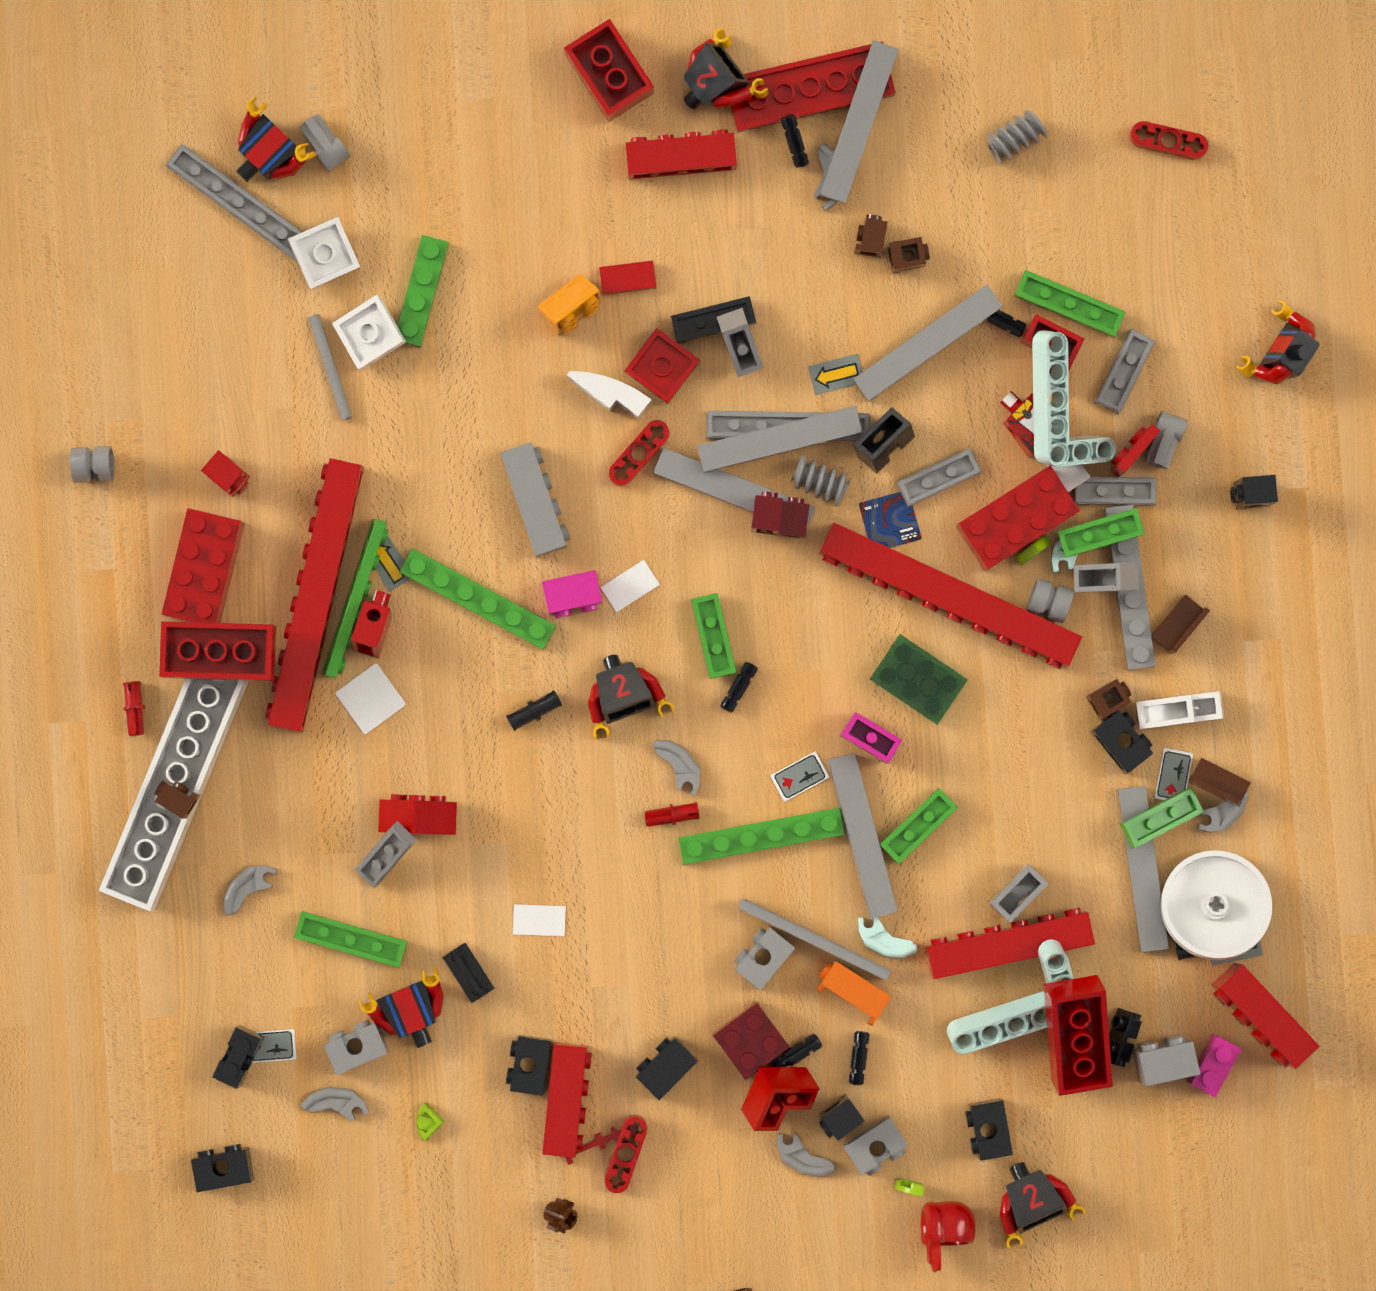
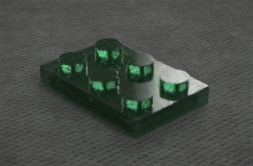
[869,634,968,725]

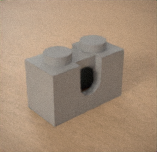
[1074,563,1139,592]
[988,864,1049,923]
[734,926,795,990]
[324,1019,390,1075]
[843,1115,908,1176]

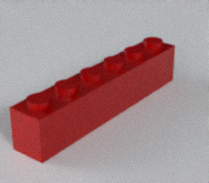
[925,908,1096,979]

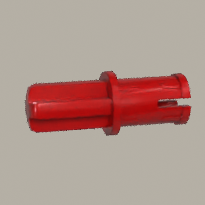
[123,681,145,736]
[644,802,700,827]

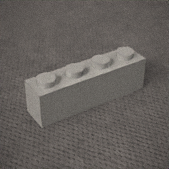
[500,442,570,558]

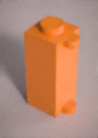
[816,960,891,1026]

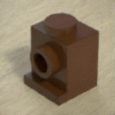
[854,214,888,258]
[888,237,930,274]
[1086,679,1131,720]
[154,780,201,819]

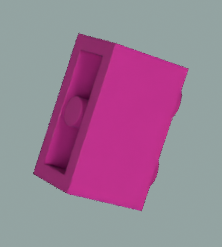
[542,570,603,619]
[840,712,902,764]
[1186,1034,1242,1097]

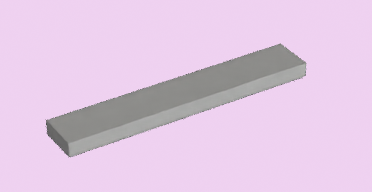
[819,40,899,204]
[166,144,302,262]
[853,285,1003,401]
[697,406,862,473]
[707,411,870,441]
[653,448,815,527]
[827,753,898,919]
[1117,786,1169,952]
[738,898,891,981]

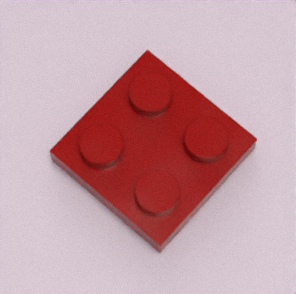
[624,328,700,404]
[1110,424,1160,477]

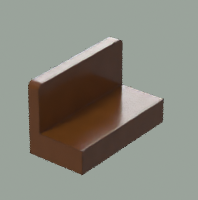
[1151,595,1210,654]
[1189,758,1251,808]

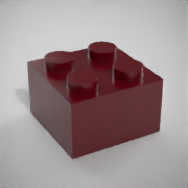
[712,1001,790,1080]

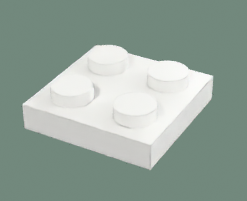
[287,217,360,289]
[332,295,406,371]

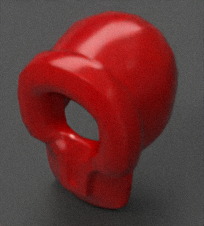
[920,1201,976,1273]

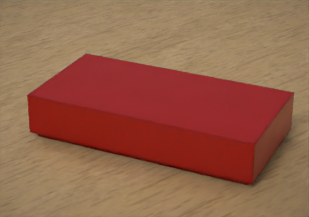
[599,260,657,295]

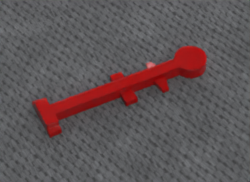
[565,1123,637,1165]

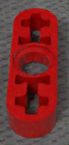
[1130,121,1209,160]
[609,420,669,487]
[604,1115,647,1193]

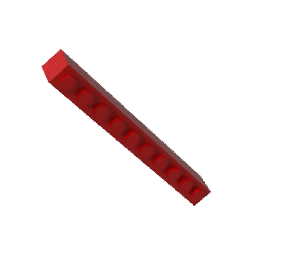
[265,458,364,732]
[819,522,1083,670]

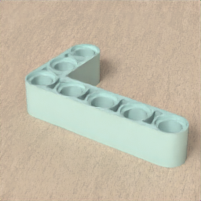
[1032,330,1116,467]
[947,939,1074,1054]

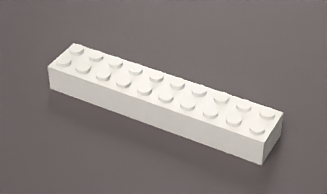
[99,679,249,911]

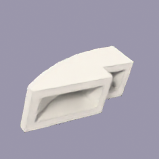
[567,371,652,419]
[1136,691,1224,729]

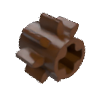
[543,1198,578,1234]

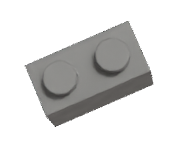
[717,308,764,377]

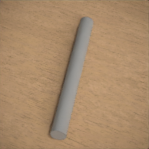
[308,314,352,421]

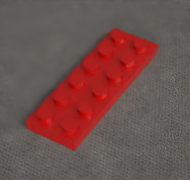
[731,41,896,133]

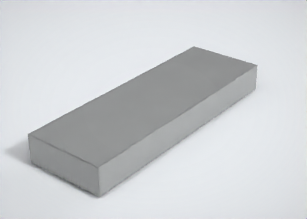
[1094,329,1155,415]
[896,448,982,507]
[1074,477,1156,505]
[355,821,417,888]

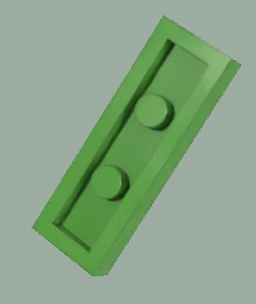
[1058,508,1145,558]
[691,593,736,679]
[880,788,958,864]
[1120,788,1204,849]

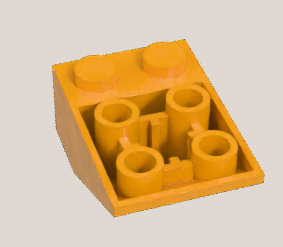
[537,273,601,336]

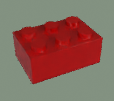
[564,19,654,122]

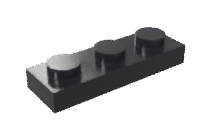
[671,296,756,343]

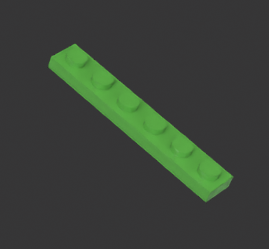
[322,519,388,679]
[399,548,556,650]
[679,808,845,865]

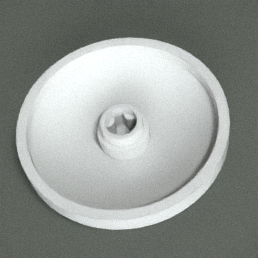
[1161,850,1272,960]

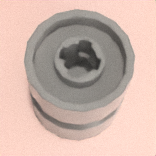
[70,446,115,483]
[1026,578,1074,623]

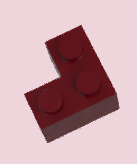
[751,491,810,539]

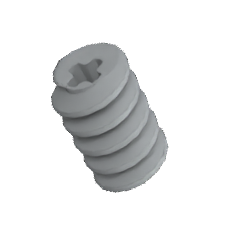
[987,110,1048,166]
[791,455,851,507]

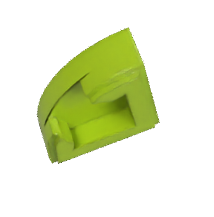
[1016,536,1051,566]
[417,1102,445,1142]
[894,1178,925,1197]

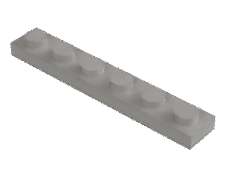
[1104,504,1156,670]

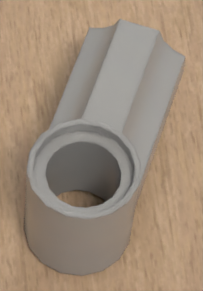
[300,114,351,172]
[1145,411,1188,469]

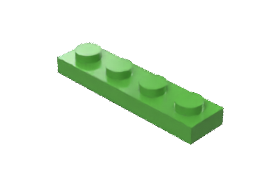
[397,235,449,348]
[1014,270,1125,338]
[294,911,408,968]

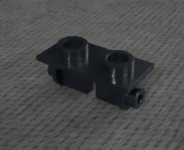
[442,942,495,1003]
[1109,1008,1142,1068]

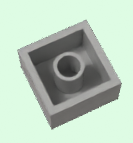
[1132,1035,1200,1086]

